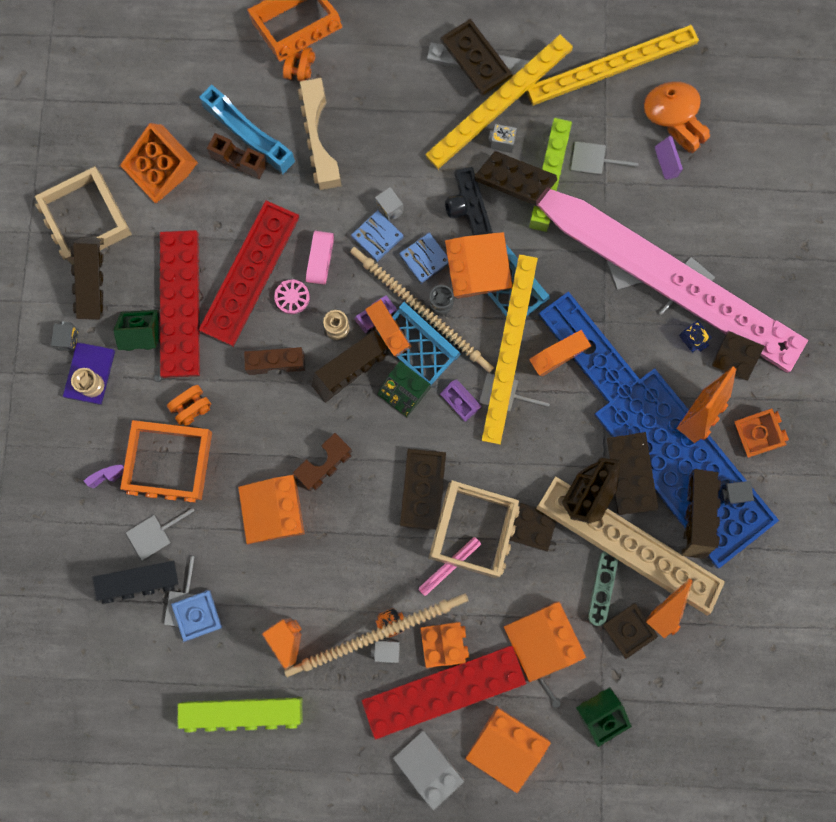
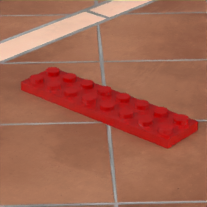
[199,200,300,347]
[160,230,200,378]
[362,645,526,740]

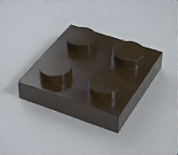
[711,330,765,381]
[510,503,556,552]
[602,603,658,659]

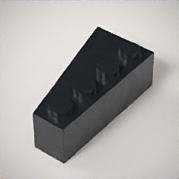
[93,561,178,604]

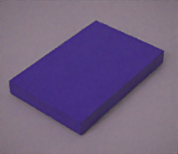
[63,342,115,405]

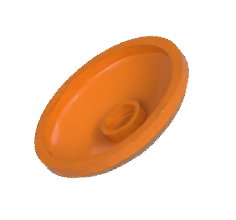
[644,82,700,127]

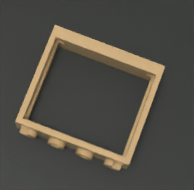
[35,166,132,264]
[428,481,519,578]

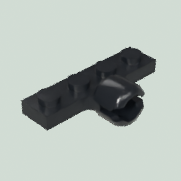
[445,167,493,236]

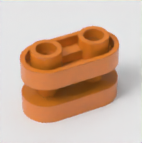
[283,47,315,81]
[668,116,710,153]
[167,385,211,426]

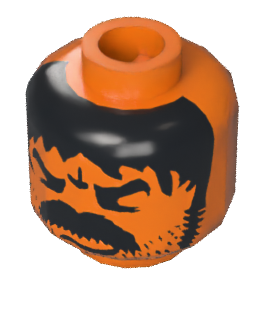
[375,608,404,638]

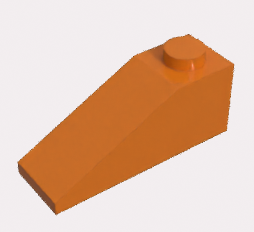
[365,299,412,357]
[529,330,591,376]
[646,578,693,639]

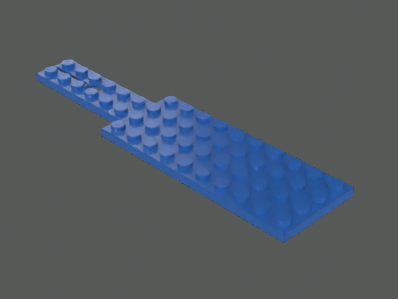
[538,291,779,569]

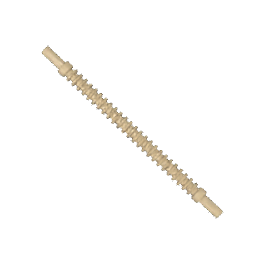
[350,247,494,373]
[284,593,469,677]

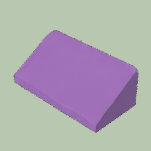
[655,136,683,180]
[440,380,482,422]

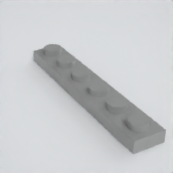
[427,43,530,78]

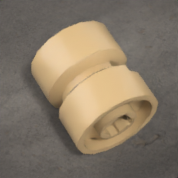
[323,310,350,340]
[71,368,104,398]

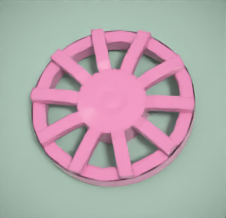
[274,279,310,314]

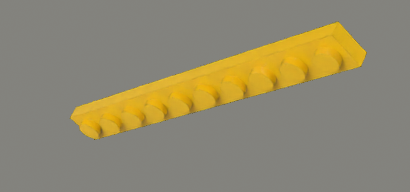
[526,25,699,106]
[426,35,573,169]
[482,254,538,445]

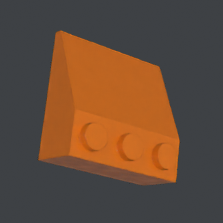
[120,123,198,203]
[445,232,513,299]
[676,367,736,443]
[238,475,305,544]
[504,601,586,682]
[465,706,551,793]

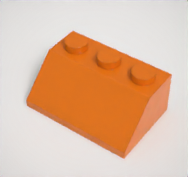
[263,618,302,669]

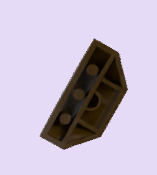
[562,457,621,524]

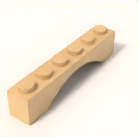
[298,78,342,190]

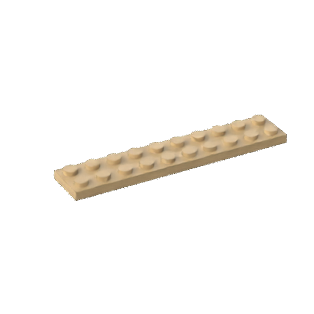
[536,476,725,616]

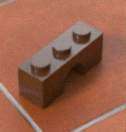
[206,133,268,180]
[244,347,305,375]
[293,433,352,491]

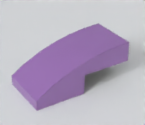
[354,296,397,334]
[83,465,124,488]

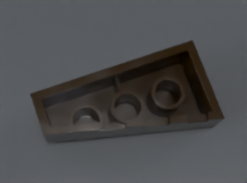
[70,237,104,320]
[311,330,389,403]
[681,469,721,559]

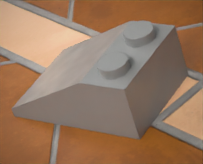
[393,730,464,810]

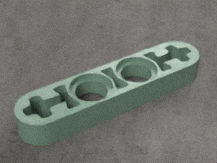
[588,551,618,626]

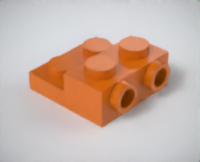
[734,408,789,458]
[421,622,469,668]

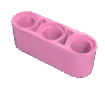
[306,230,334,285]

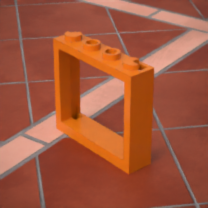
[247,0,342,62]
[120,420,212,503]

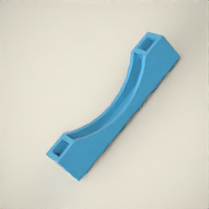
[199,84,295,174]

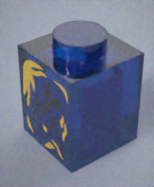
[678,320,712,353]

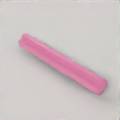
[419,537,481,596]

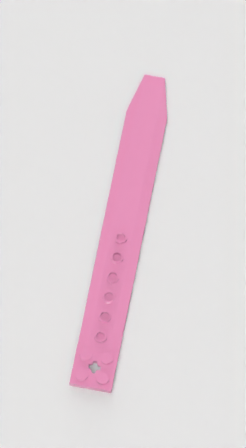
[537,189,808,373]

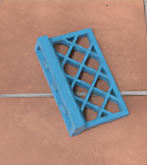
[487,245,550,317]
[377,302,461,385]

